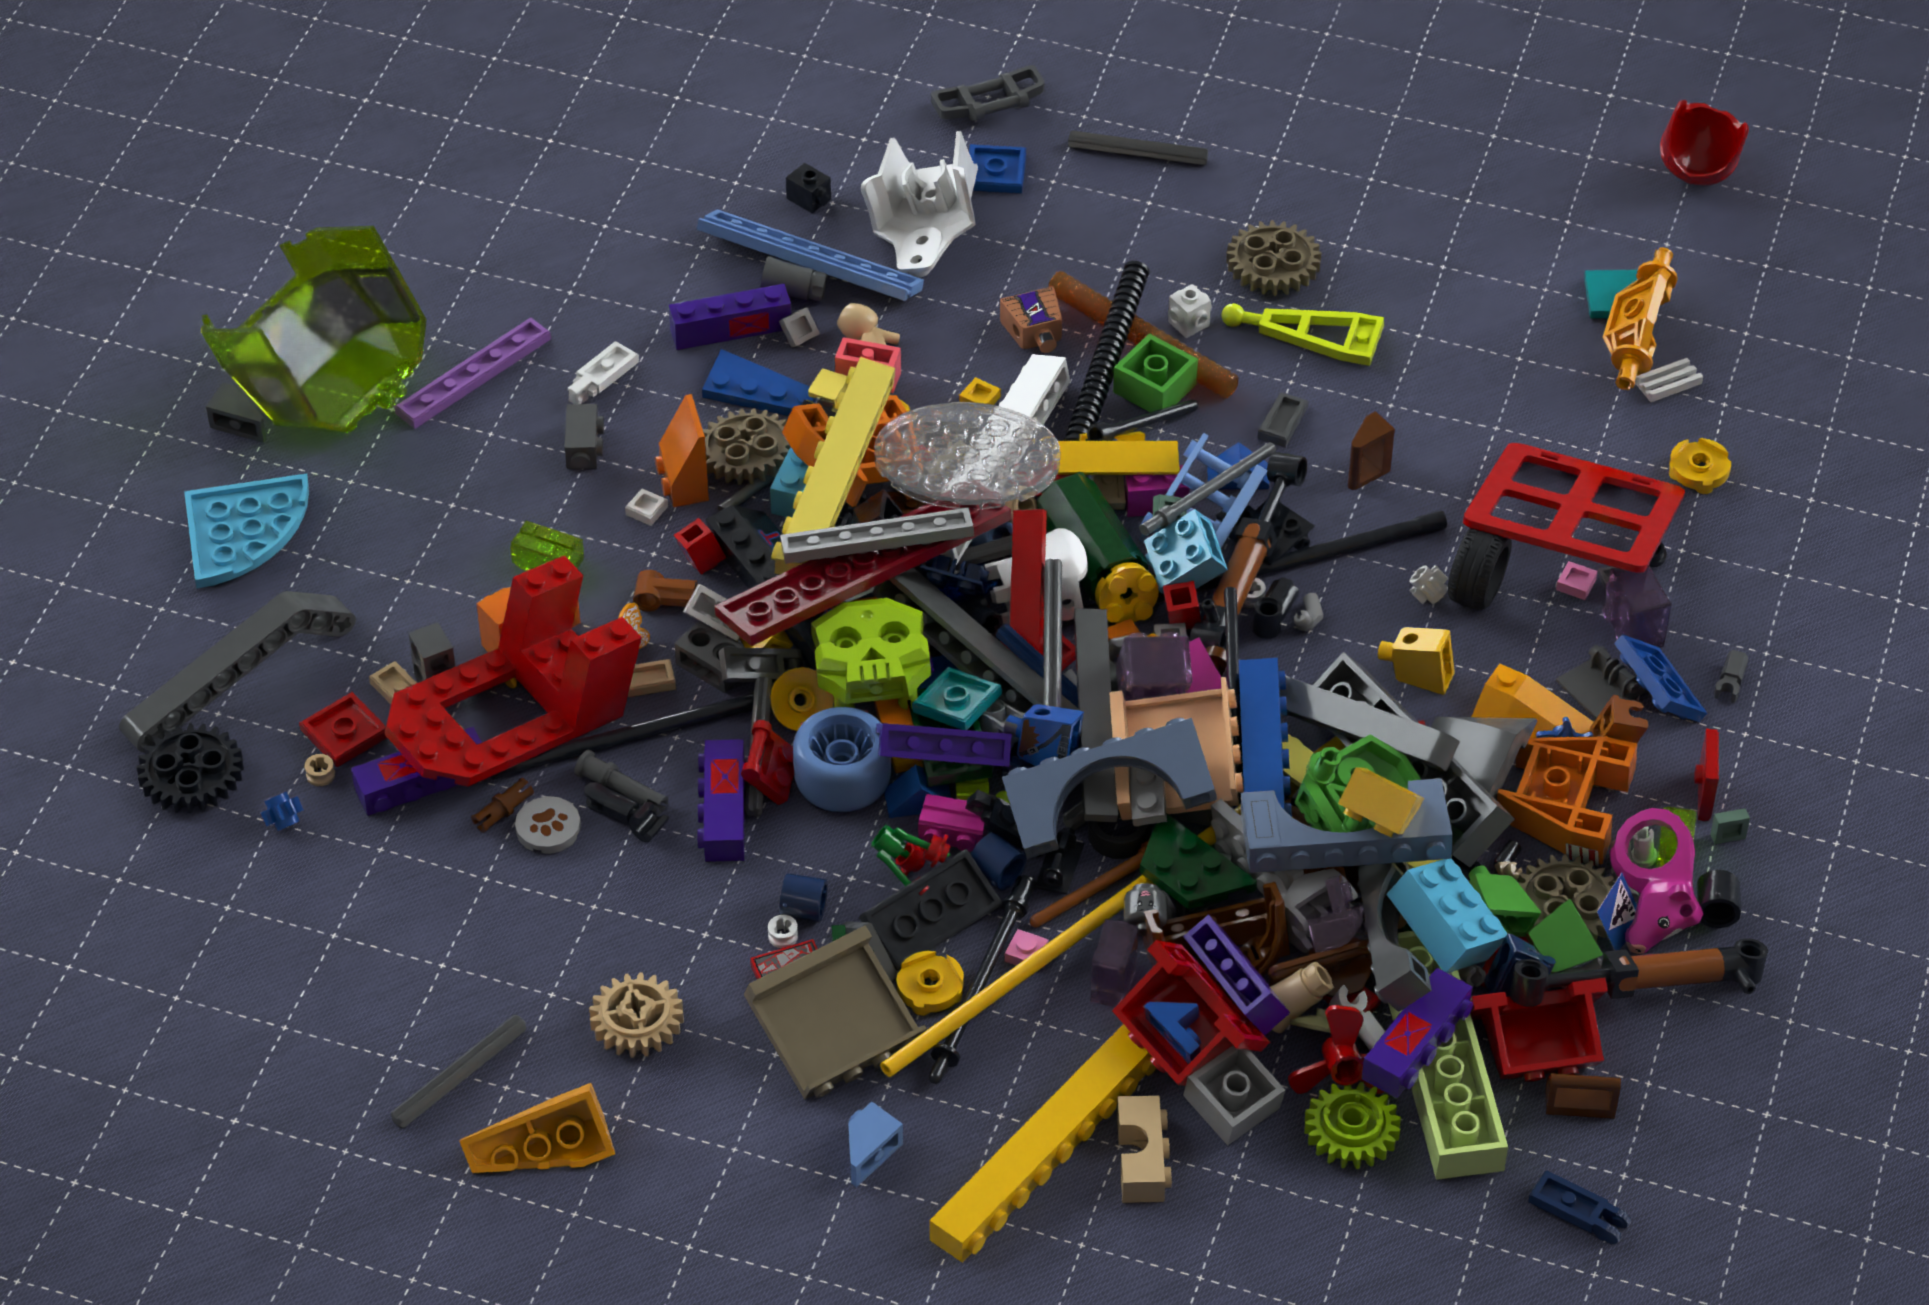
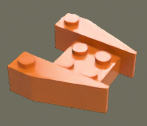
[782,395,924,507]
[1497,736,1638,864]

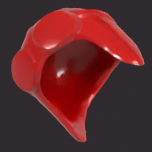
[1660,100,1749,186]

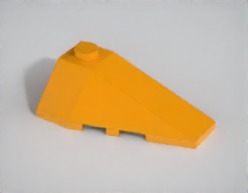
[1471,663,1593,738]
[459,1083,615,1173]

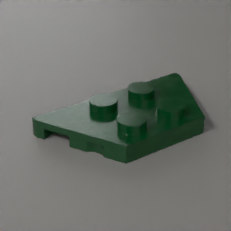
[1140,813,1257,909]

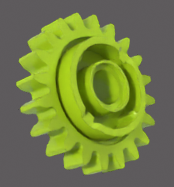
[1304,1082,1401,1169]

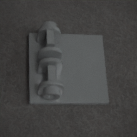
[1555,645,1646,719]

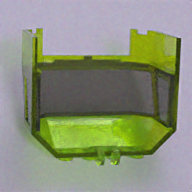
[201,226,427,434]

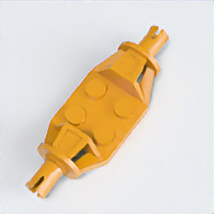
[1603,247,1678,390]

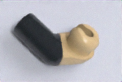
[1494,840,1522,881]

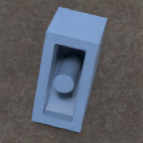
[848,1102,903,1187]

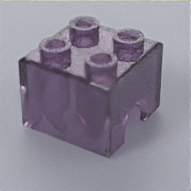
[1116,632,1193,701]

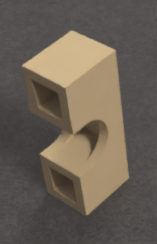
[1117,1096,1172,1203]

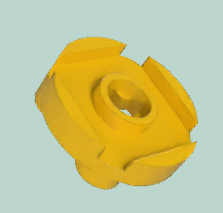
[1669,438,1731,494]
[1095,562,1158,623]
[896,951,964,1016]

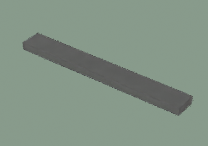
[1074,608,1118,822]

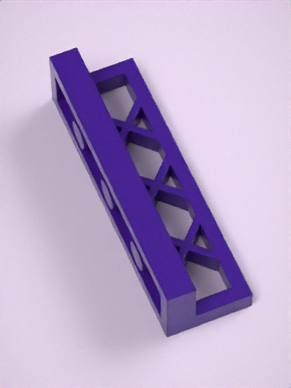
[876,723,1012,767]

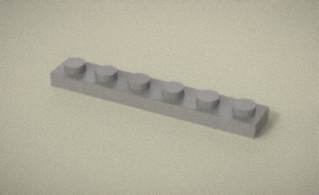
[780,508,974,564]

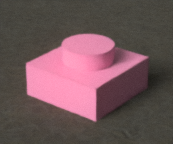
[1556,561,1598,600]
[1005,929,1049,965]

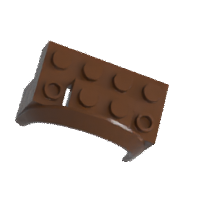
[1143,882,1290,994]

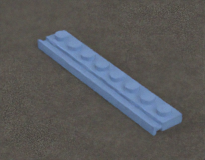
[697,209,924,301]

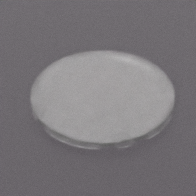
[874,402,1061,509]

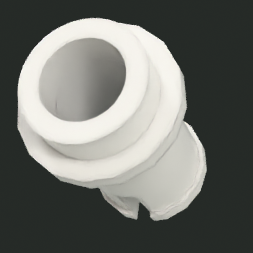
[1631,827,1657,868]

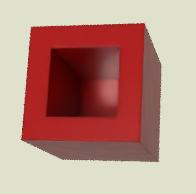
[673,518,727,575]
[1163,581,1201,630]

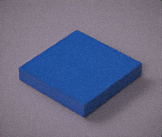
[969,144,1027,193]

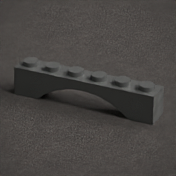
[1357,862,1432,1012]

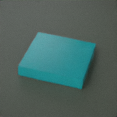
[1584,270,1638,319]
[912,667,1002,730]

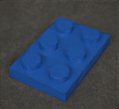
[1614,634,1708,722]

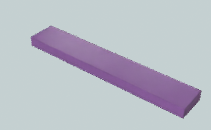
[394,317,551,429]

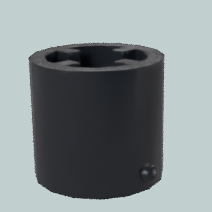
[1696,870,1741,928]

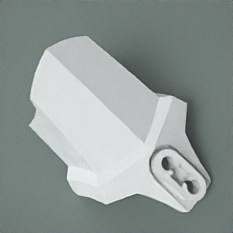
[861,131,978,278]

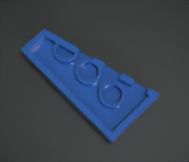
[702,349,816,416]

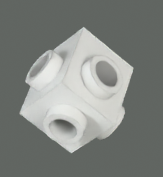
[1168,284,1211,338]

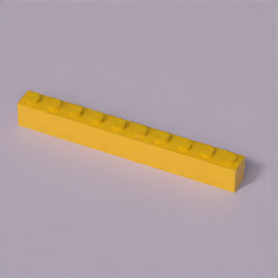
[929,1024,1156,1263]

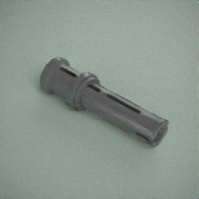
[574,750,669,815]

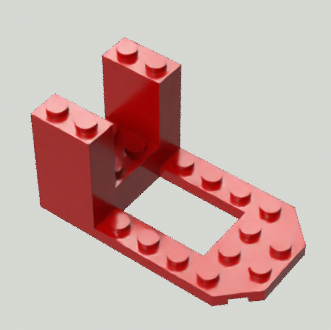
[385,555,642,786]

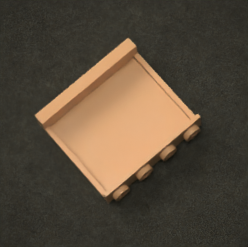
[1109,677,1244,820]

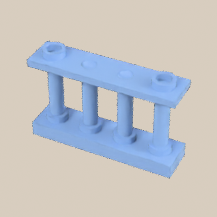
[1139,433,1268,549]

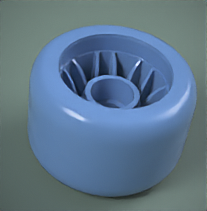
[793,707,891,812]

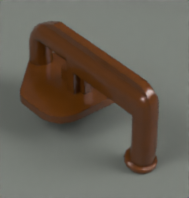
[1268,931,1373,998]

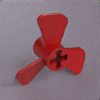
[1287,1005,1384,1094]

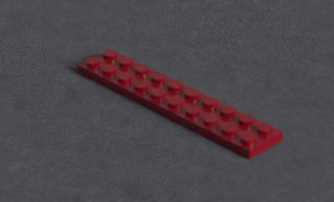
[714,482,1012,646]

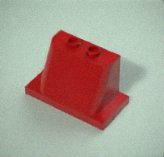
[1112,940,1270,1086]
[1470,978,1608,1082]

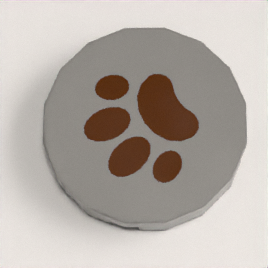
[515,796,581,854]

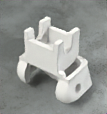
[984,528,1088,625]

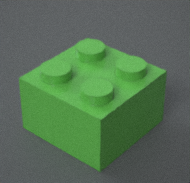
[1113,333,1198,412]

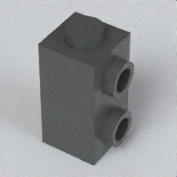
[564,404,604,469]

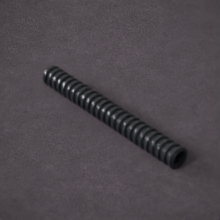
[1063,260,1150,441]

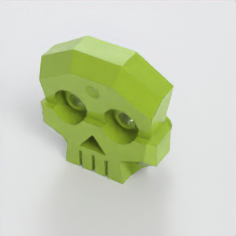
[811,598,931,710]

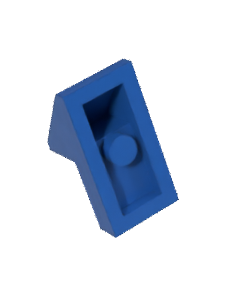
[1144,1002,1202,1064]

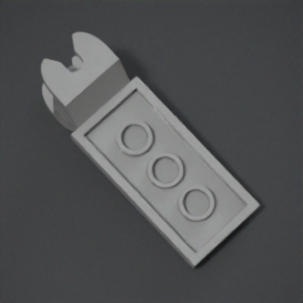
[1211,799,1360,953]

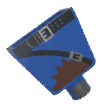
[1004,704,1084,766]

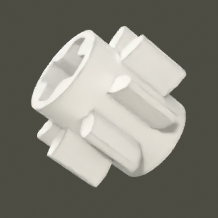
[1409,565,1448,604]

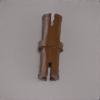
[471,778,534,833]

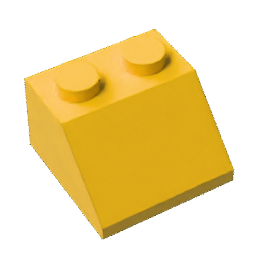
[1338,767,1424,837]

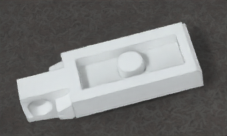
[568,341,639,404]

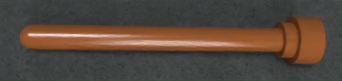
[1029,839,1150,928]

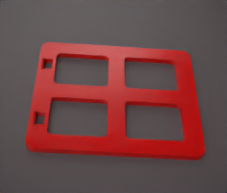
[1463,443,1685,573]

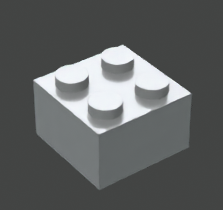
[1183,1045,1285,1146]

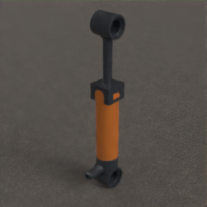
[1190,452,1307,649]
[1509,938,1768,1007]

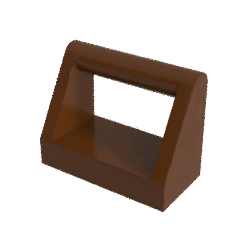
[1347,411,1395,490]
[1545,1073,1621,1119]

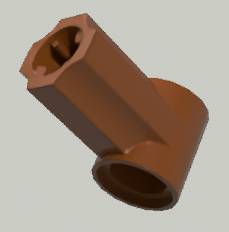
[633,570,697,612]

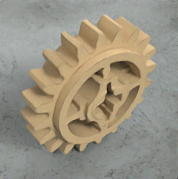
[589,972,684,1058]

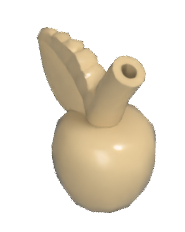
[837,303,900,345]

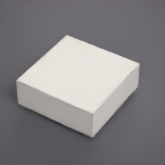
[625,488,668,526]

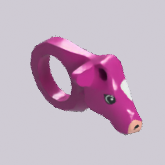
[1609,808,1703,954]

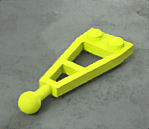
[1221,303,1384,366]

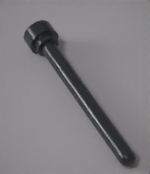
[1087,399,1199,441]

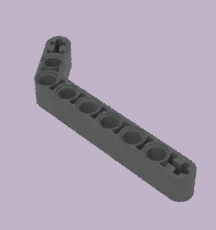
[119,591,356,752]

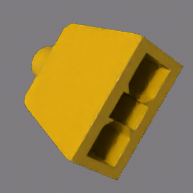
[1378,627,1455,695]

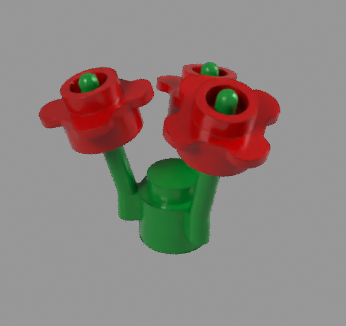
[871,825,951,896]

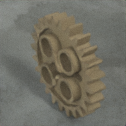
[1226,220,1322,296]
[703,408,791,485]
[1518,854,1614,943]

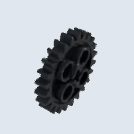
[136,723,244,813]

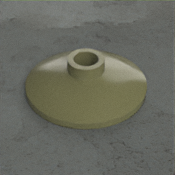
[1290,1008,1331,1033]

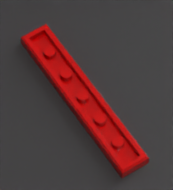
[1009,509,1047,657]

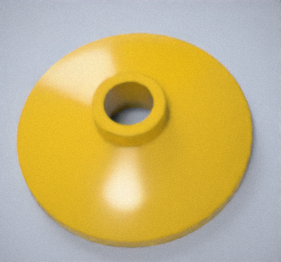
[770,667,834,731]

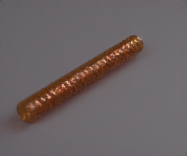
[1048,271,1239,398]

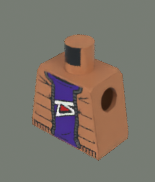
[1000,286,1062,353]

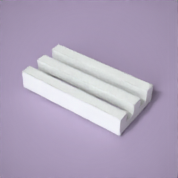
[1635,358,1703,402]

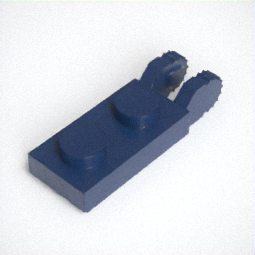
[1528,1171,1632,1245]

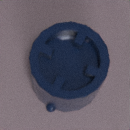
[971,833,1027,890]
[779,873,828,922]

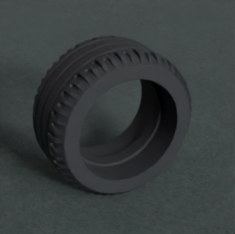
[1447,528,1512,610]

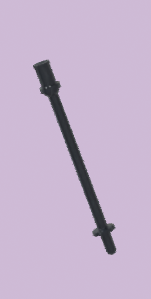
[929,875,1037,1084]

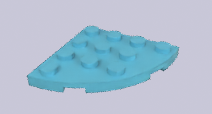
[184,474,309,588]

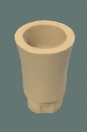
[1270,962,1334,1033]

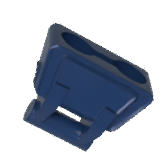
[1484,933,1556,997]

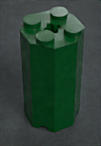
[1038,472,1148,601]

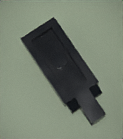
[965,790,1043,857]

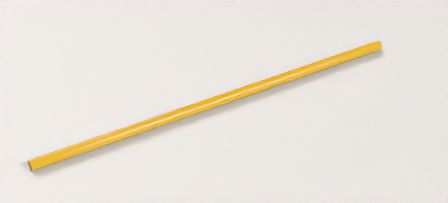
[880,736,1345,1077]

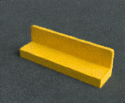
[1053,441,1180,475]

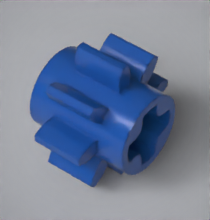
[260,791,304,831]

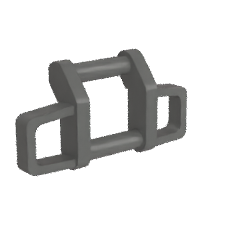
[931,65,1045,121]

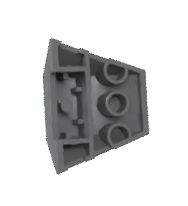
[1431,717,1537,799]

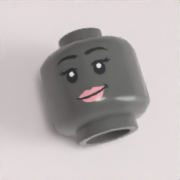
[1124,883,1168,936]

